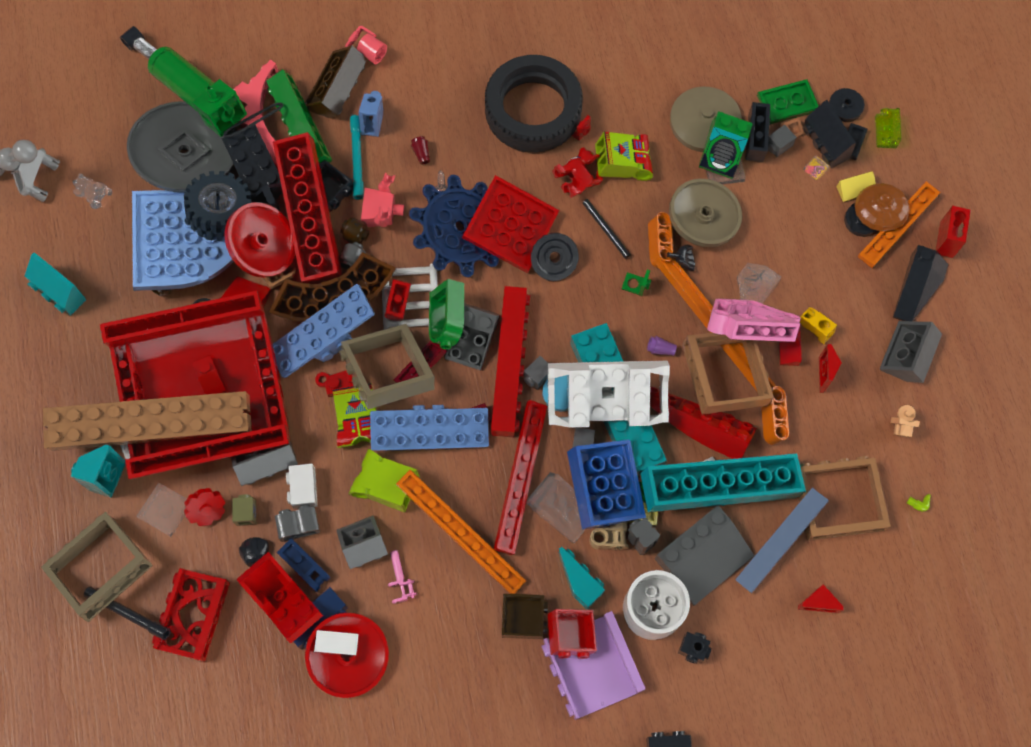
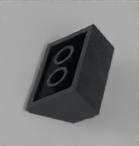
[803,100,856,169]

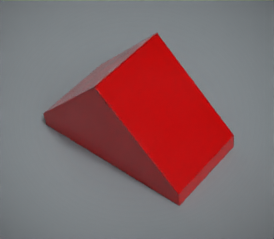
[798,584,844,613]

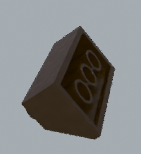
[305,46,367,118]

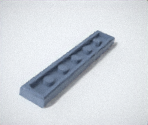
[735,488,829,594]

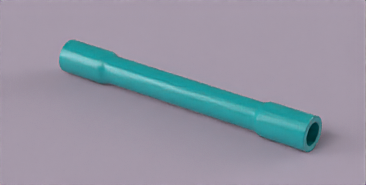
[350,115,364,200]

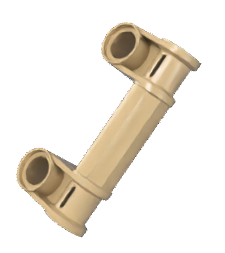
[589,522,628,550]

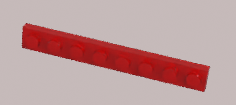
[493,400,547,555]

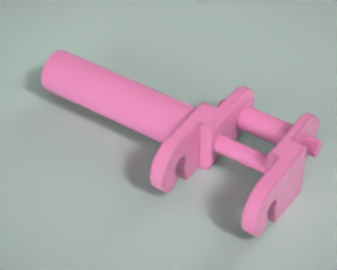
[388,551,417,604]

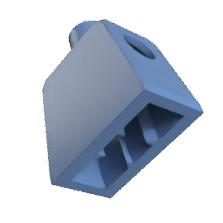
[359,91,384,137]

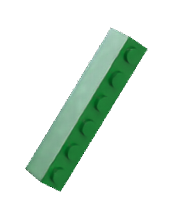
[266,69,333,168]

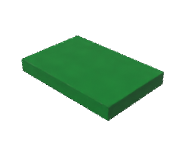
[757,79,819,125]

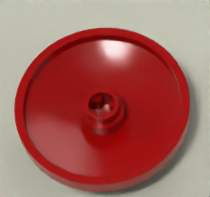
[225,202,295,278]
[305,613,389,698]

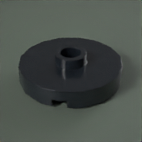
[829,88,865,122]

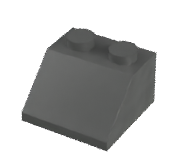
[336,515,388,569]

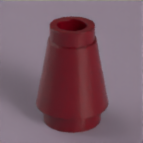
[411,136,430,165]

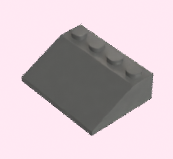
[655,505,755,606]

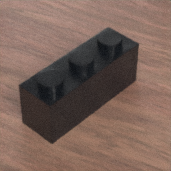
[746,102,770,162]

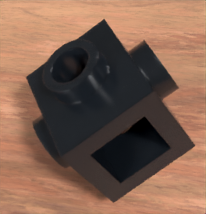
[678,631,712,664]

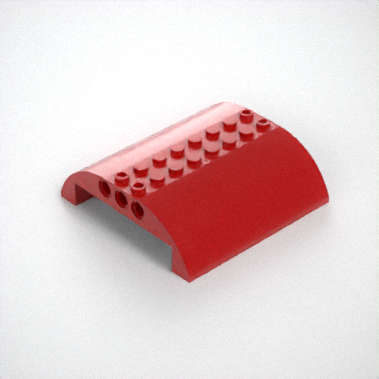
[100,291,289,479]

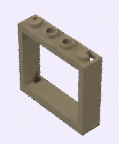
[339,324,434,409]
[41,512,153,622]

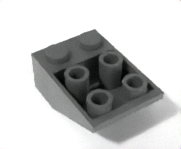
[445,303,500,370]

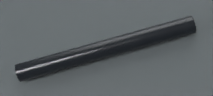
[582,199,631,259]

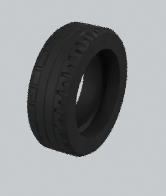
[485,55,583,153]

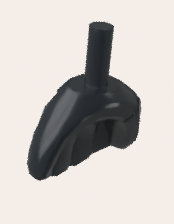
[667,244,695,271]
[239,537,269,567]

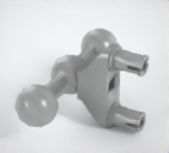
[0,140,60,202]

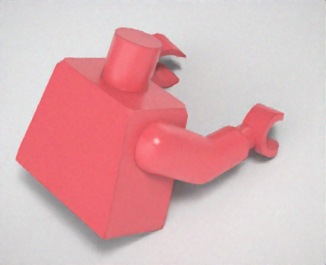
[361,173,405,228]

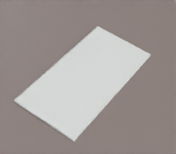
[314,630,359,655]

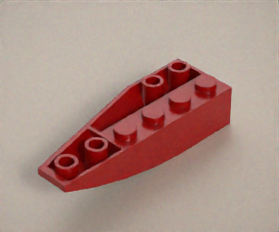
[650,387,757,459]

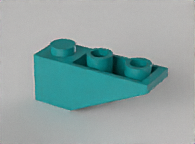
[558,547,605,610]

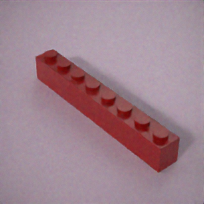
[491,286,530,437]

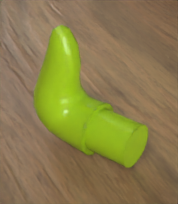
[906,494,931,512]

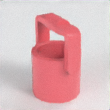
[345,26,387,64]

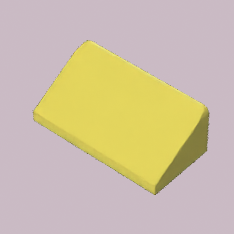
[837,171,876,202]

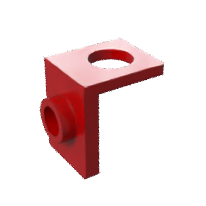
[571,115,591,141]

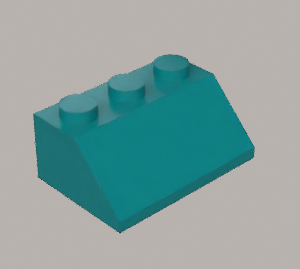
[24,252,86,316]
[71,445,126,498]

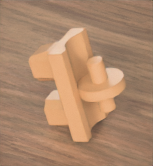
[890,405,920,437]

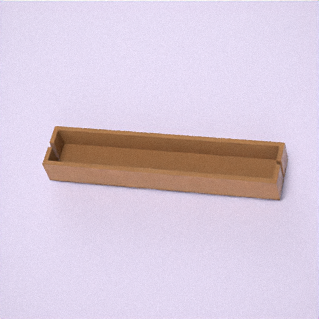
[43,391,252,451]

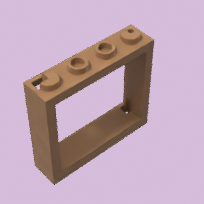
[682,333,774,414]
[799,456,891,541]

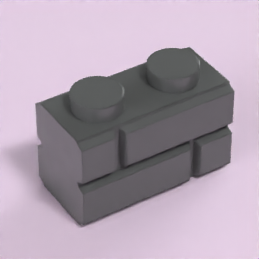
[627,518,660,555]

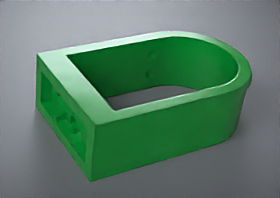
[429,279,464,349]

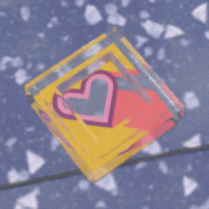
[803,155,830,180]

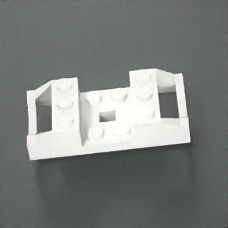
[548,361,670,427]

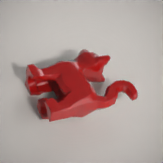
[552,147,612,198]

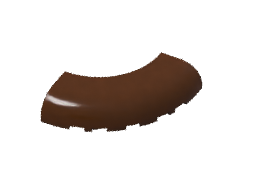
[269,252,396,321]

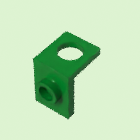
[621,269,652,296]

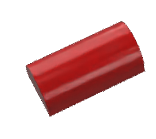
[384,279,411,321]

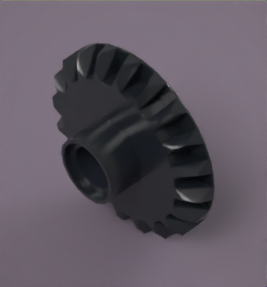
[531,233,579,281]

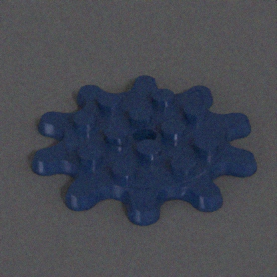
[409,174,499,278]

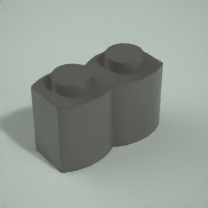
[275,505,320,542]

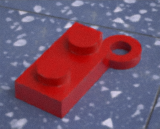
[315,370,353,397]

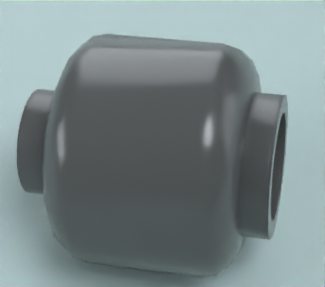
[339,242,366,270]

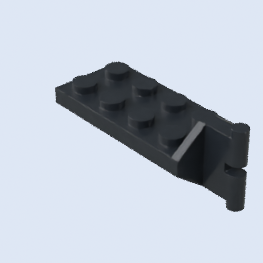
[221,125,283,214]

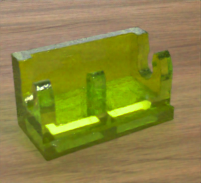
[875,108,901,149]

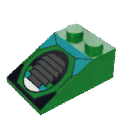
[699,111,752,179]

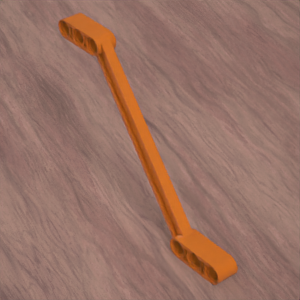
[648,212,789,445]

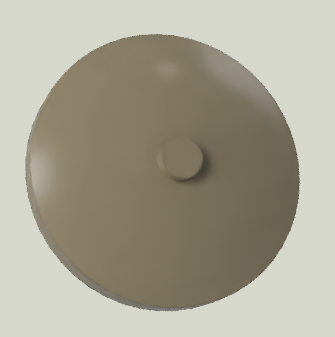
[670,86,742,152]
[669,179,742,247]

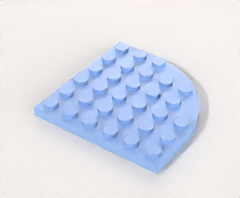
[132,190,236,291]

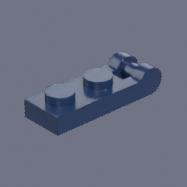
[276,538,331,592]

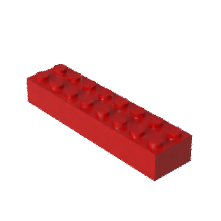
[273,132,343,284]

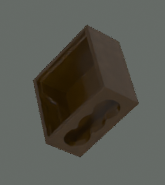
[502,594,548,639]

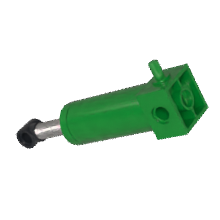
[119,26,247,137]

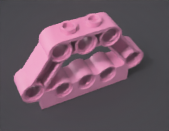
[707,299,801,342]

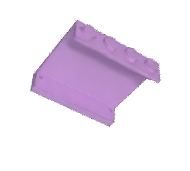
[541,611,645,720]

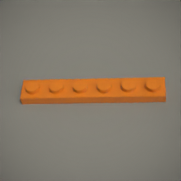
[858,181,941,268]

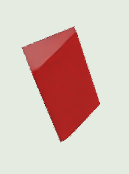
[779,327,802,366]

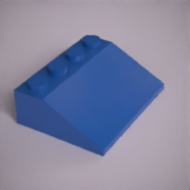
[567,440,646,530]

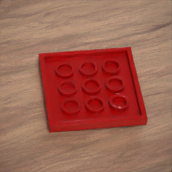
[462,175,560,273]

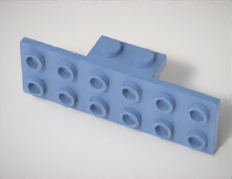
[273,284,374,378]
[370,405,489,451]

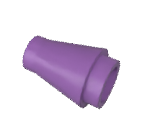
[647,336,677,356]

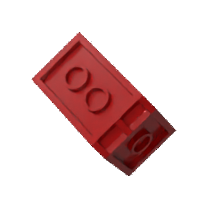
[236,552,323,644]

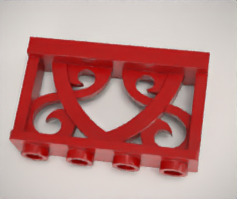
[152,568,230,662]

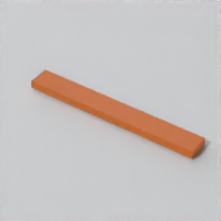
[396,470,526,594]

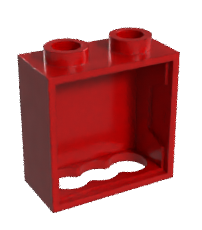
[936,205,971,258]
[548,609,597,659]

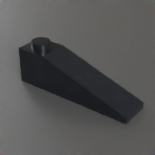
[892,245,948,321]

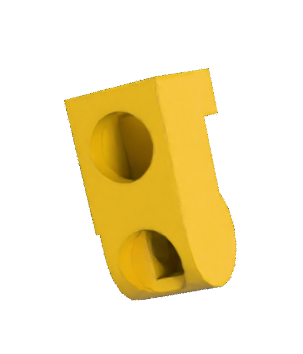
[799,307,837,344]

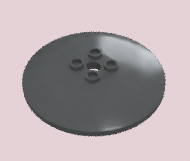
[127,101,236,192]

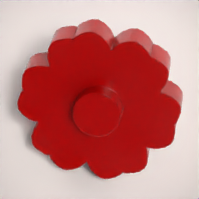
[184,488,225,526]

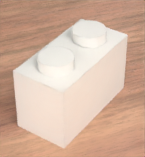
[286,464,318,509]

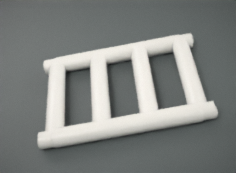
[382,264,438,330]

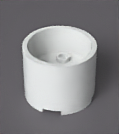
[623,570,690,640]

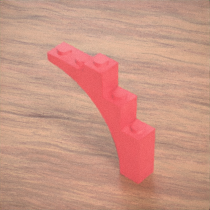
[233,60,279,172]

